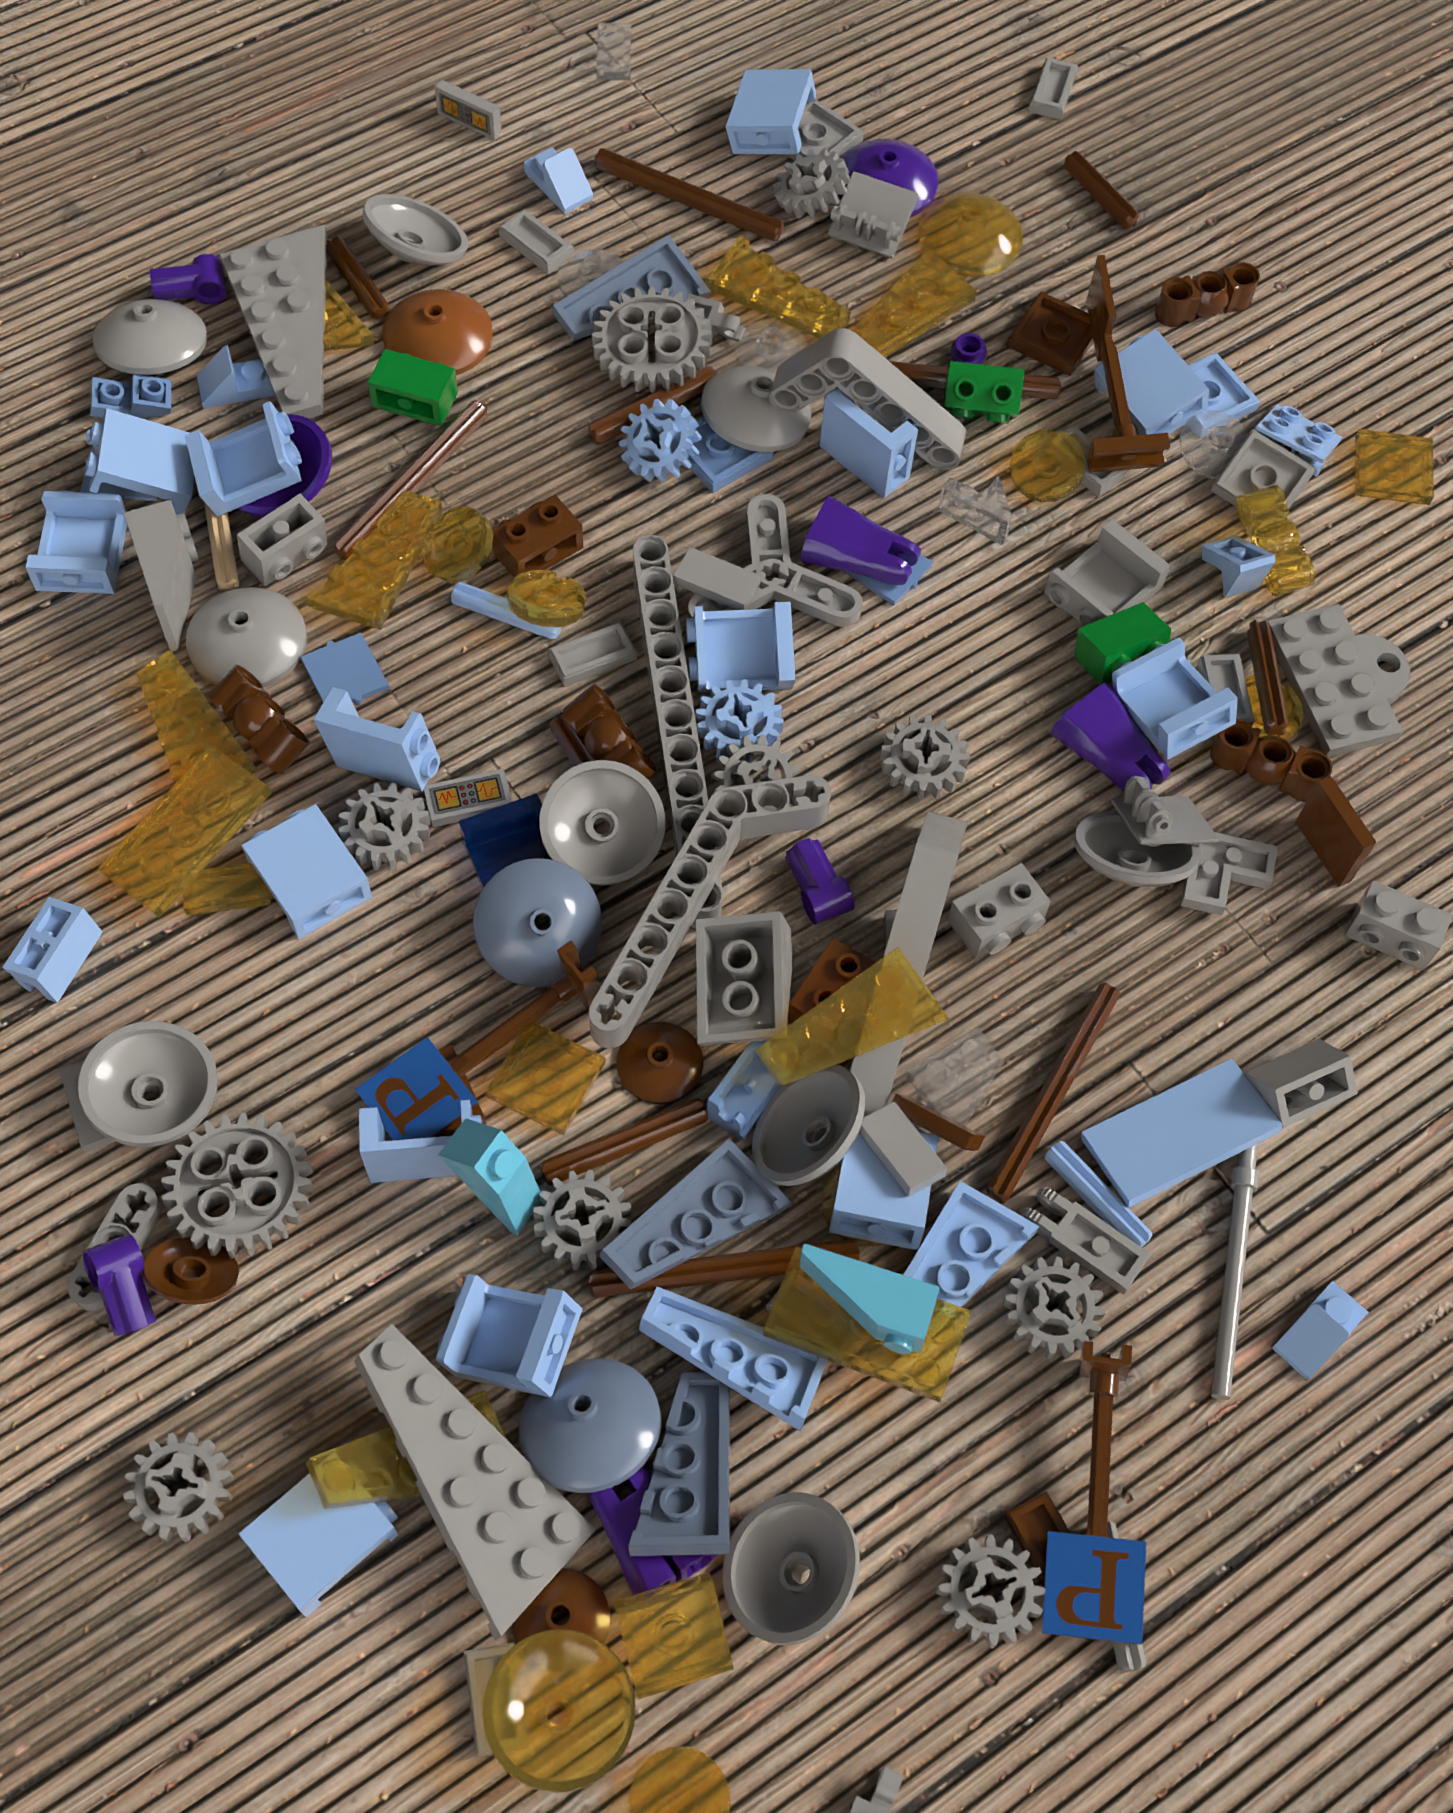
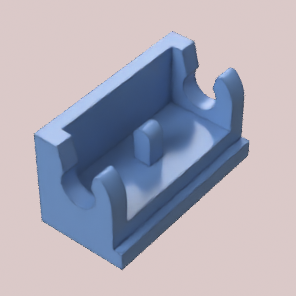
[707,1040,792,1141]

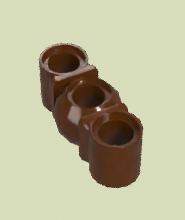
[1155,262,1260,327]
[208,664,310,774]
[562,683,657,779]
[1210,719,1333,802]

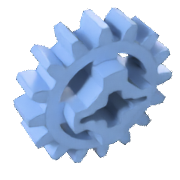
[619,399,702,483]
[696,679,784,763]

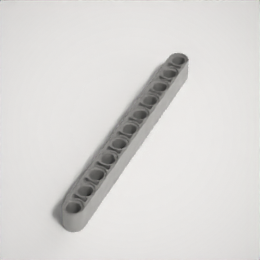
[633,535,723,929]

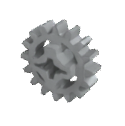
[773,148,850,218]
[880,715,970,800]
[711,735,801,816]
[338,782,431,870]
[533,1170,632,1271]
[1002,1256,1106,1360]
[123,1432,234,1543]
[936,1535,1045,1648]

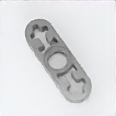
[67,1183,162,1311]

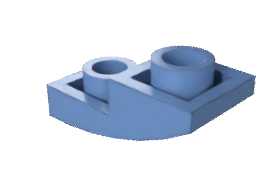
[90,374,171,418]

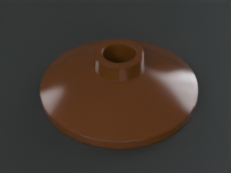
[617,1022,703,1104]
[143,1237,239,1305]
[512,1568,610,1671]

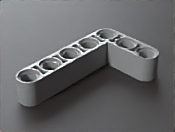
[769,328,966,470]

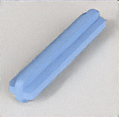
[451,582,562,640]
[1045,1141,1152,1248]

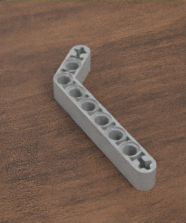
[589,775,831,1048]
[850,811,968,1118]

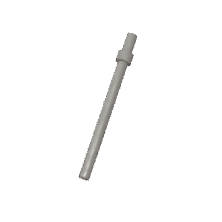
[1211,1144,1259,1400]

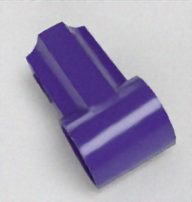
[150,254,226,305]
[785,838,855,925]
[83,1234,156,1336]

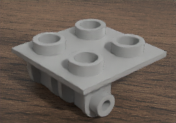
[827,171,919,258]
[1111,776,1219,847]

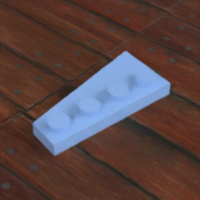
[869,1181,1039,1359]
[639,1287,830,1432]

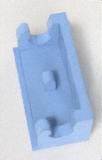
[2,897,103,1003]

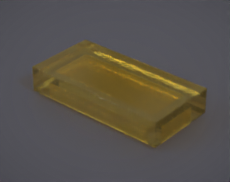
[182,863,272,916]

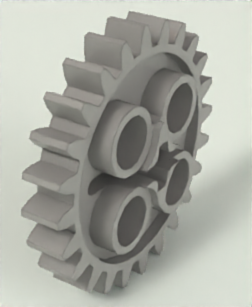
[592,286,712,393]
[161,1112,313,1259]

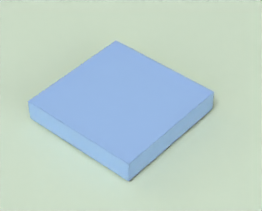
[1186,352,1260,438]

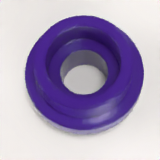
[950,333,987,364]

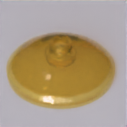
[917,193,1023,277]
[482,1629,636,1793]

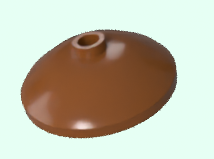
[382,289,493,375]

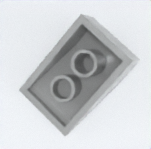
[124,500,199,652]
[696,911,792,1046]

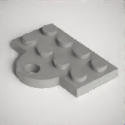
[1268,604,1410,757]

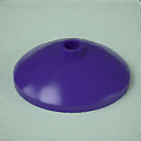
[838,139,938,218]
[238,414,332,518]

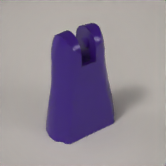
[801,496,921,585]
[1051,682,1171,792]
[588,1464,718,1608]

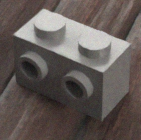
[237,494,327,586]
[947,863,1051,959]
[1344,880,1453,971]
[1246,1039,1358,1128]

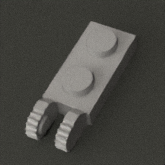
[1021,1186,1151,1295]

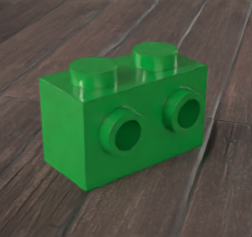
[368,349,458,426]
[943,361,1025,424]
[1074,602,1172,685]

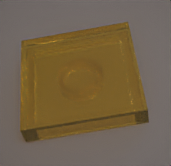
[1355,429,1434,505]
[486,1023,606,1136]
[613,1572,734,1700]

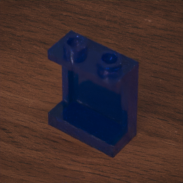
[458,793,551,889]

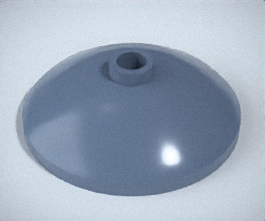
[473,858,602,987]
[519,1358,661,1493]

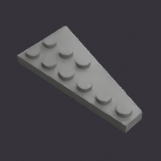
[220,225,327,418]
[354,1324,596,1641]

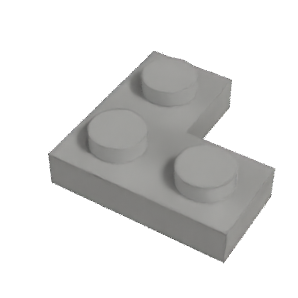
[1180,832,1278,916]

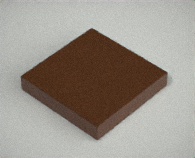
[1006,291,1093,376]
[1295,776,1376,887]

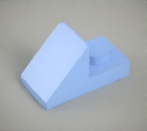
[524,147,593,214]
[197,345,275,408]
[1201,535,1275,598]
[1272,1281,1369,1381]

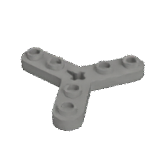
[688,494,863,627]

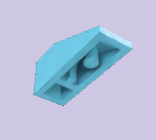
[439,1118,541,1236]
[800,1243,940,1354]

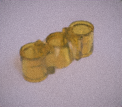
[1237,485,1315,597]

